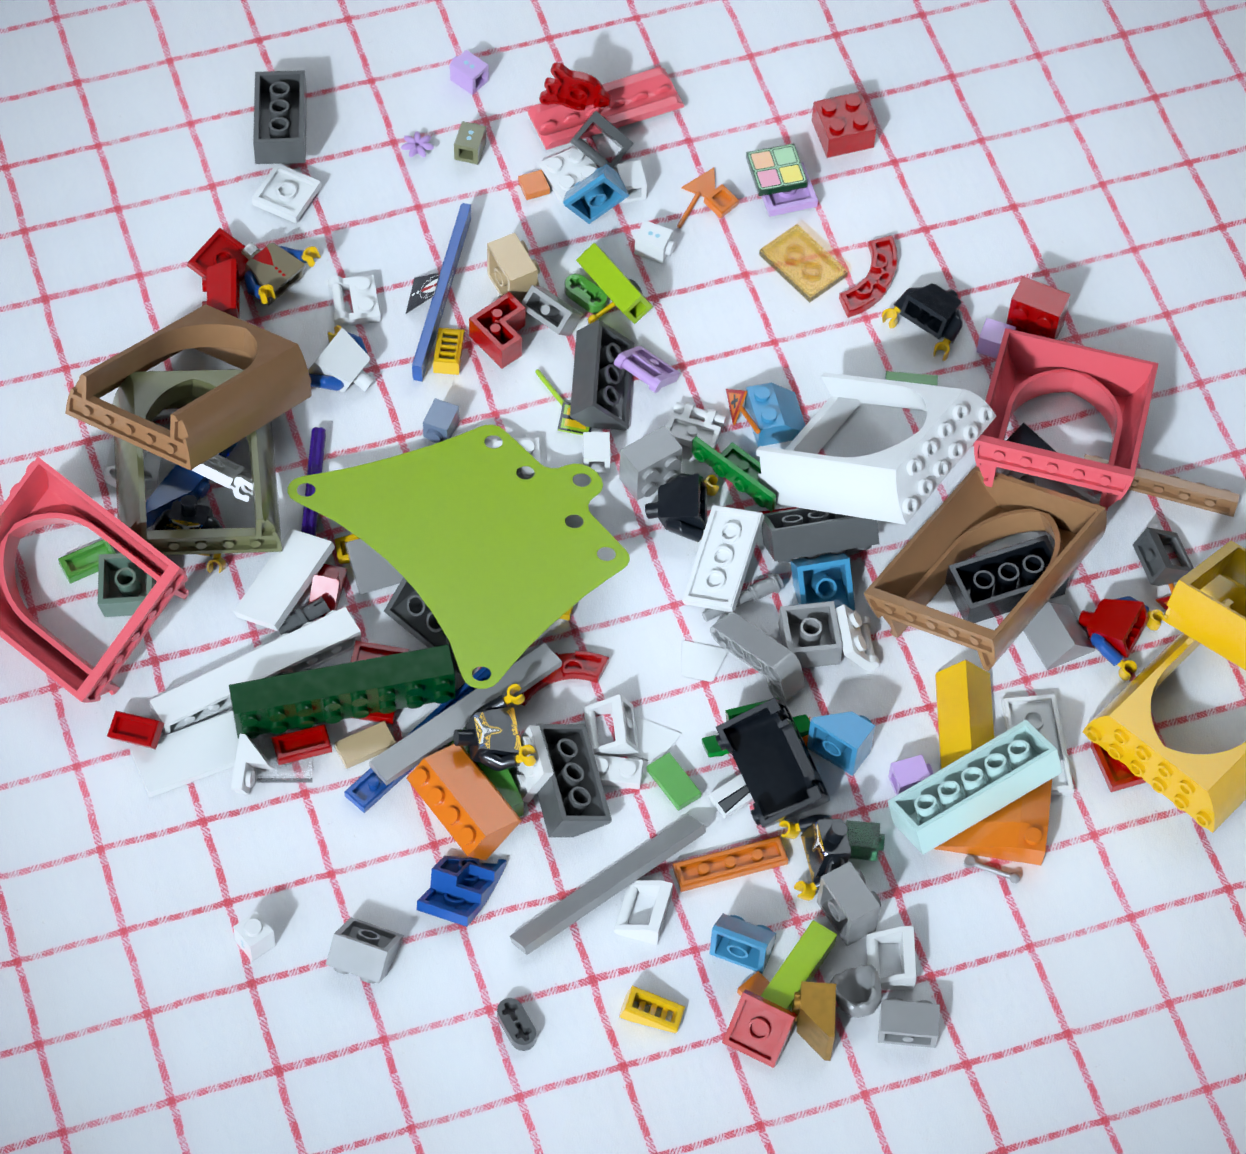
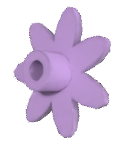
[401,131,434,157]

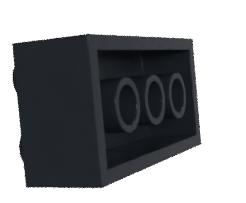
[945,535,1069,623]

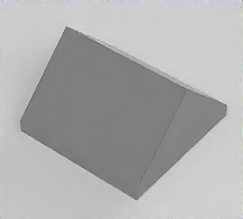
[1023,602,1095,670]

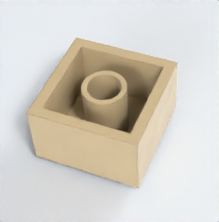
[487,233,540,303]

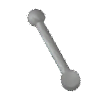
[964,856,1020,884]

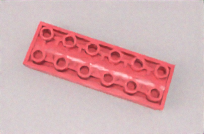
[528,67,684,150]

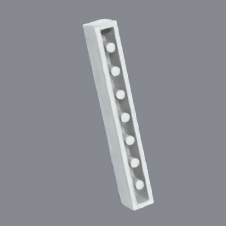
[149,607,361,735]

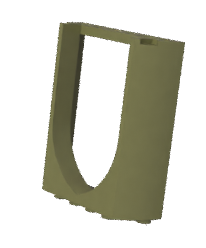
[113,369,282,555]

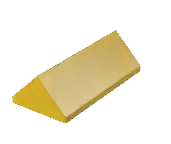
[935,660,994,769]

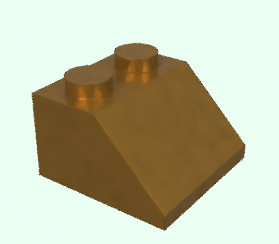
[792,981,836,1061]

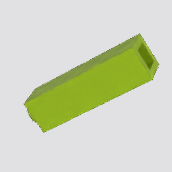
[576,243,653,324]
[761,920,837,1010]

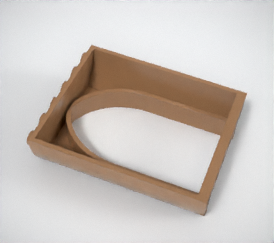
[65,304,312,470]
[864,466,1107,671]

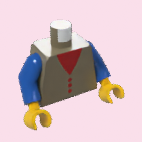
[242,242,321,306]

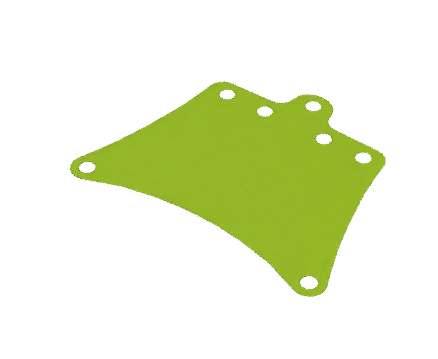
[287,425,630,689]

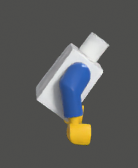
[308,325,374,392]

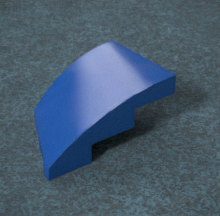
[416,856,507,927]

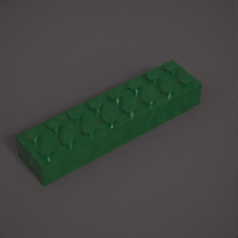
[229,645,455,739]

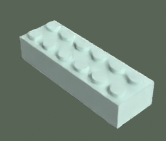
[887,720,1062,855]

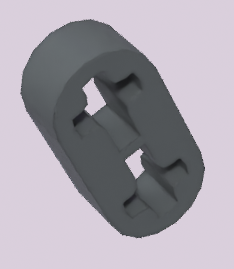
[497,998,536,1051]

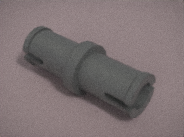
[278,596,330,635]

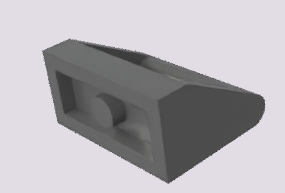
[570,111,634,169]
[1133,527,1194,586]

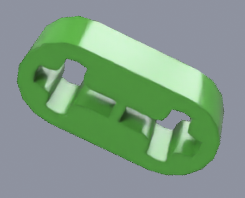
[564,274,607,314]

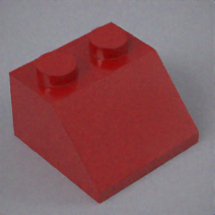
[202,259,240,319]

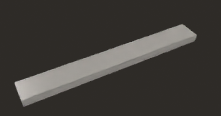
[369,643,562,786]
[509,815,706,955]

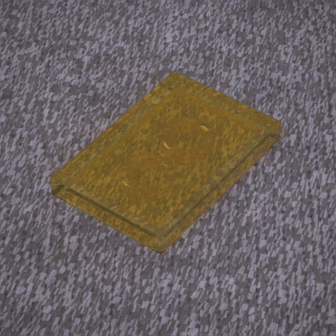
[759,224,848,303]

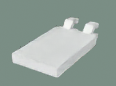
[192,454,253,502]

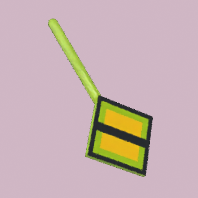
[535,369,592,435]

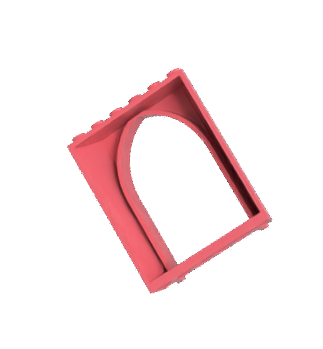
[974,328,1159,511]
[0,457,189,703]

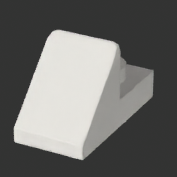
[231,734,274,795]

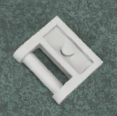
[328,274,381,326]
[835,604,879,670]

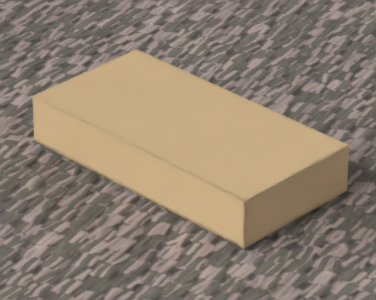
[334,721,396,769]

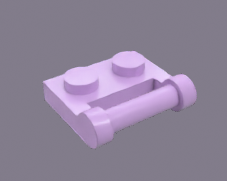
[614,345,681,393]

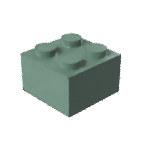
[97,553,157,617]

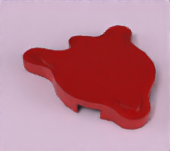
[539,62,611,111]

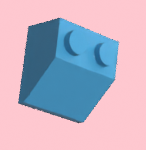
[563,164,629,224]
[745,382,806,447]
[791,553,855,610]
[807,711,875,776]
[709,913,776,974]

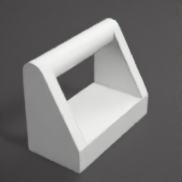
[584,694,639,757]
[614,880,673,945]
[866,926,916,990]

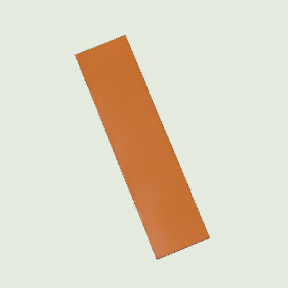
[672,836,788,892]

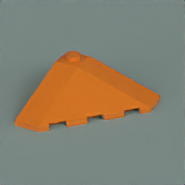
[934,779,1052,865]

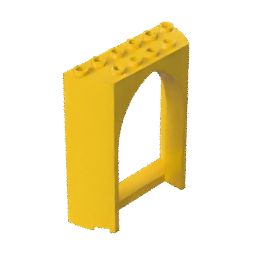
[1162,540,1246,670]
[1083,598,1246,833]

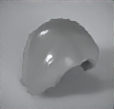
[830,965,882,1018]

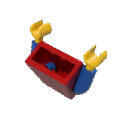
[1079,596,1164,681]

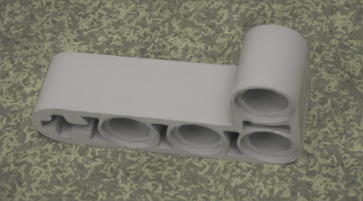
[710,612,805,703]

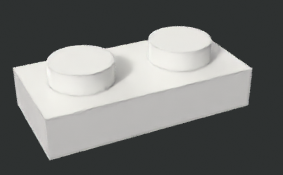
[594,755,643,789]

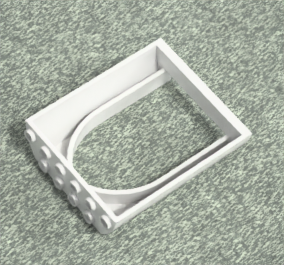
[756,372,996,525]

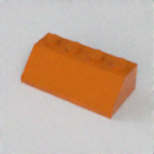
[406,744,522,860]

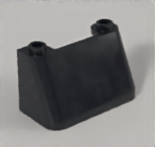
[715,697,830,828]

